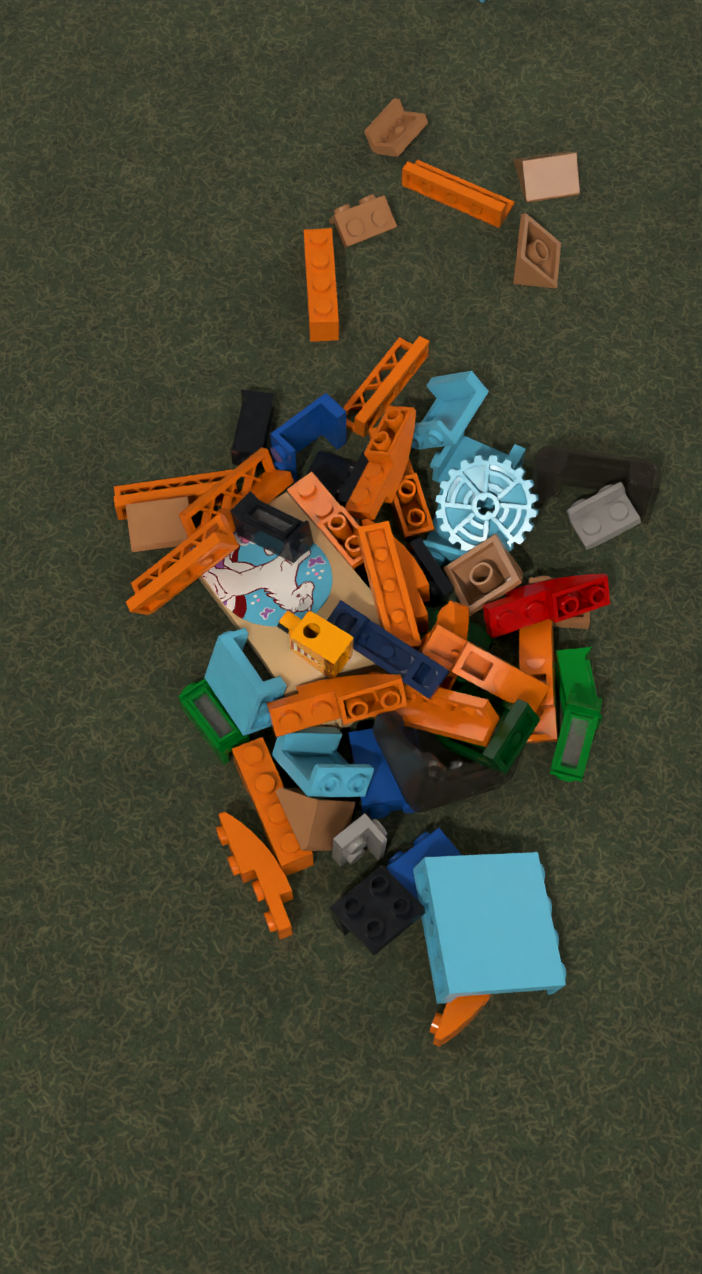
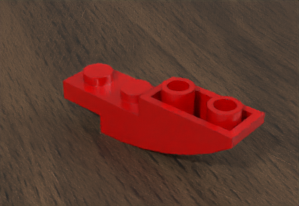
[483,573,610,638]

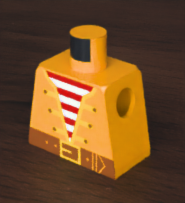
[277,610,354,679]

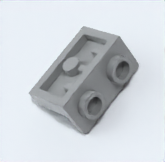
[567,482,641,550]
[332,814,387,867]

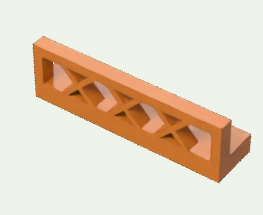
[402,160,515,228]
[343,336,429,438]
[178,448,294,546]
[114,469,238,520]
[126,514,239,615]
[356,521,422,650]
[369,671,499,747]

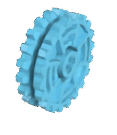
[435,455,539,552]

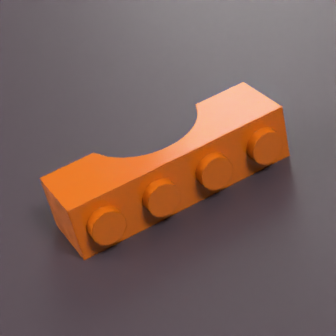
[304,228,339,342]
[232,737,314,876]

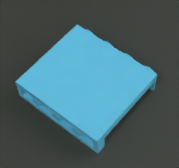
[413,852,566,1004]

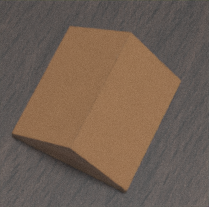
[513,151,580,203]
[513,213,561,288]
[126,496,189,552]
[444,534,523,616]
[275,788,355,851]

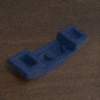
[327,600,449,700]

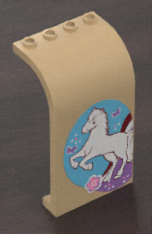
[190,492,390,730]

